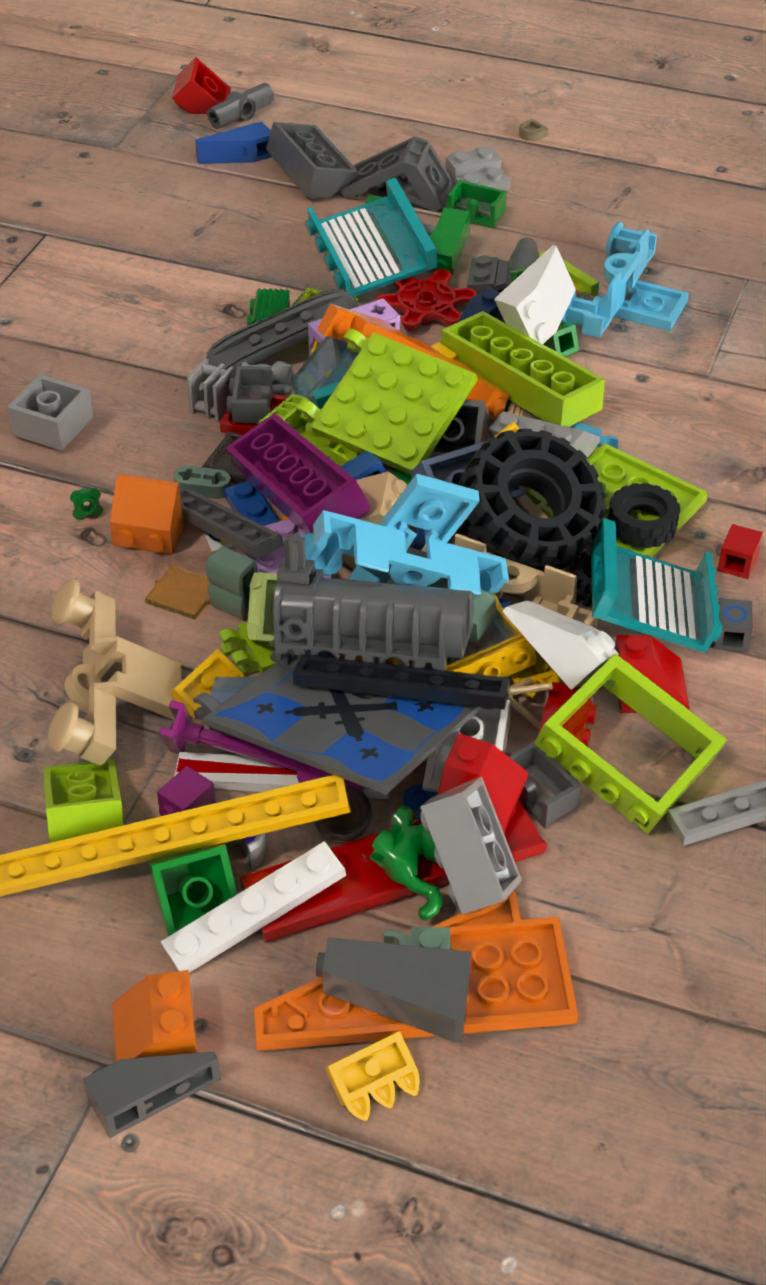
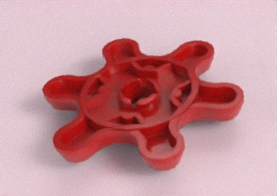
[376,269,477,331]

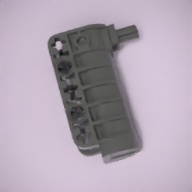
[273,533,474,671]

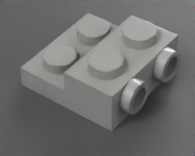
[446,147,511,191]

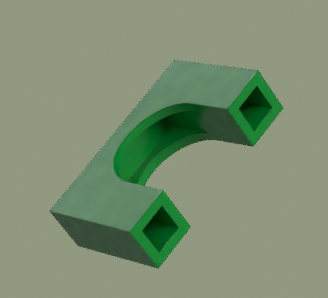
[351,195,470,275]

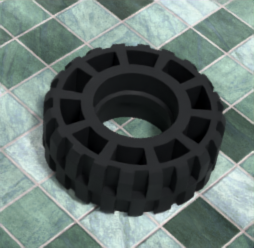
[458,429,606,572]

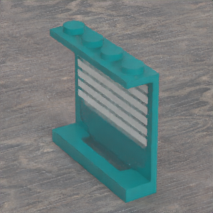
[305,177,438,297]
[591,518,723,653]

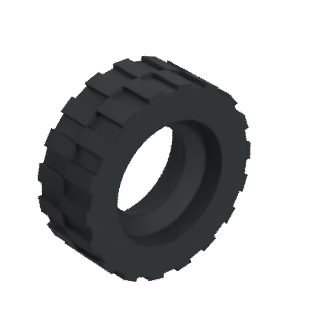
[608,483,680,548]

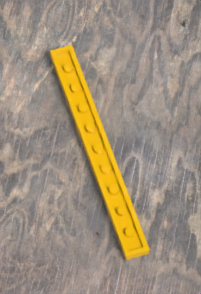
[0,775,351,897]

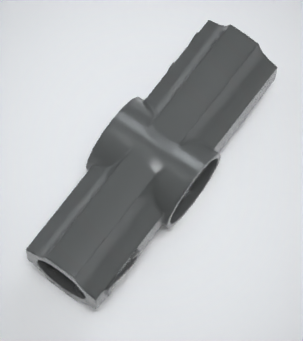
[207,82,274,129]

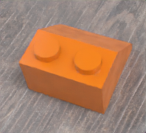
[110,474,184,555]
[112,970,198,1062]

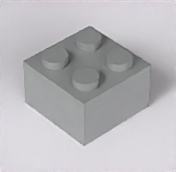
[7,374,94,451]

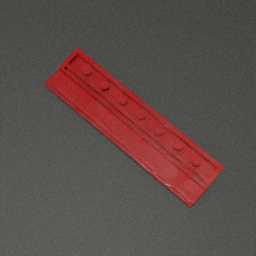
[240,800,547,943]

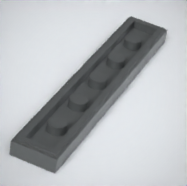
[180,487,284,559]

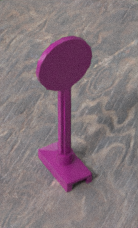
[159,700,366,806]

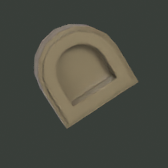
[519,119,548,141]

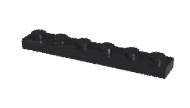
[293,654,510,710]

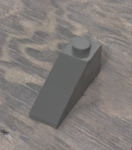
[83,1052,221,1138]

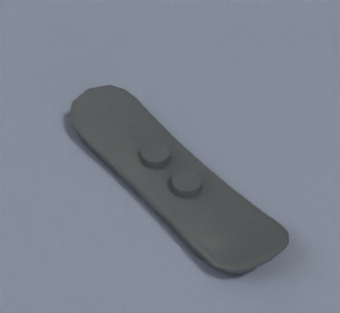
[206,289,359,375]

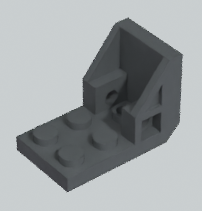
[341,136,454,212]

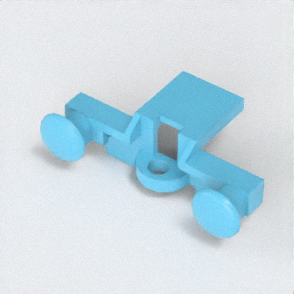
[562,222,689,338]
[301,474,509,596]

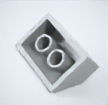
[488,411,600,460]
[420,776,522,914]

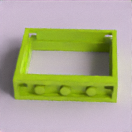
[534,653,727,834]

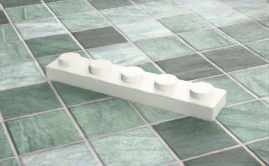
[161,841,346,973]

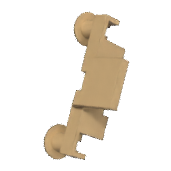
[421,534,605,631]
[47,578,182,766]

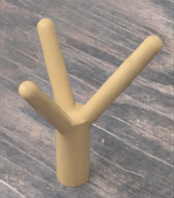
[507,678,553,729]

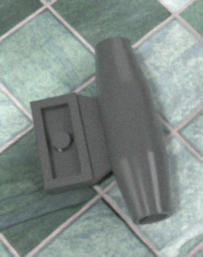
[467,238,539,294]

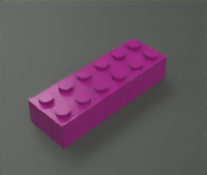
[225,413,372,534]

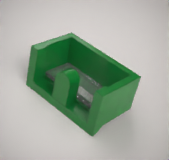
[447,180,507,229]

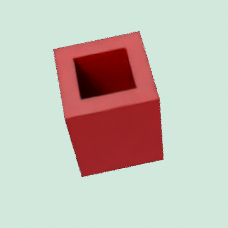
[717,524,763,579]

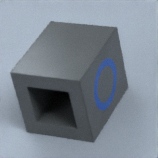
[714,598,753,653]

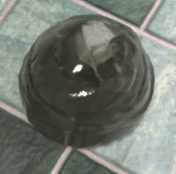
[314,785,372,843]

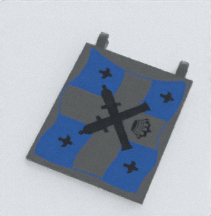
[193,639,480,795]

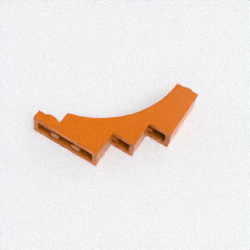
[317,304,510,420]

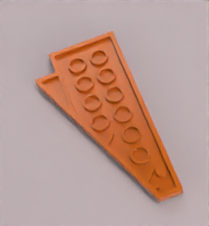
[254,890,579,1051]

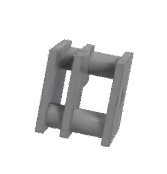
[187,358,235,422]

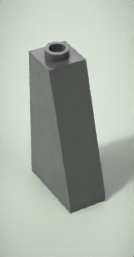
[316,937,471,1043]

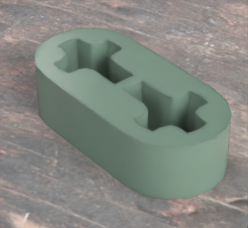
[174,466,231,499]

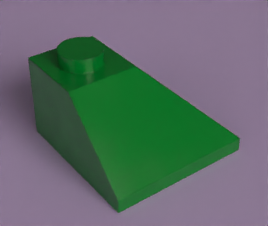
[147,844,237,937]

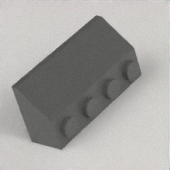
[266,122,359,200]

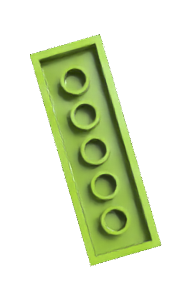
[441,311,605,427]

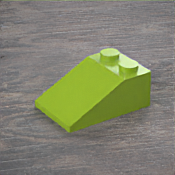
[43,759,124,843]

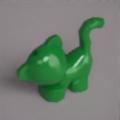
[370,804,443,921]

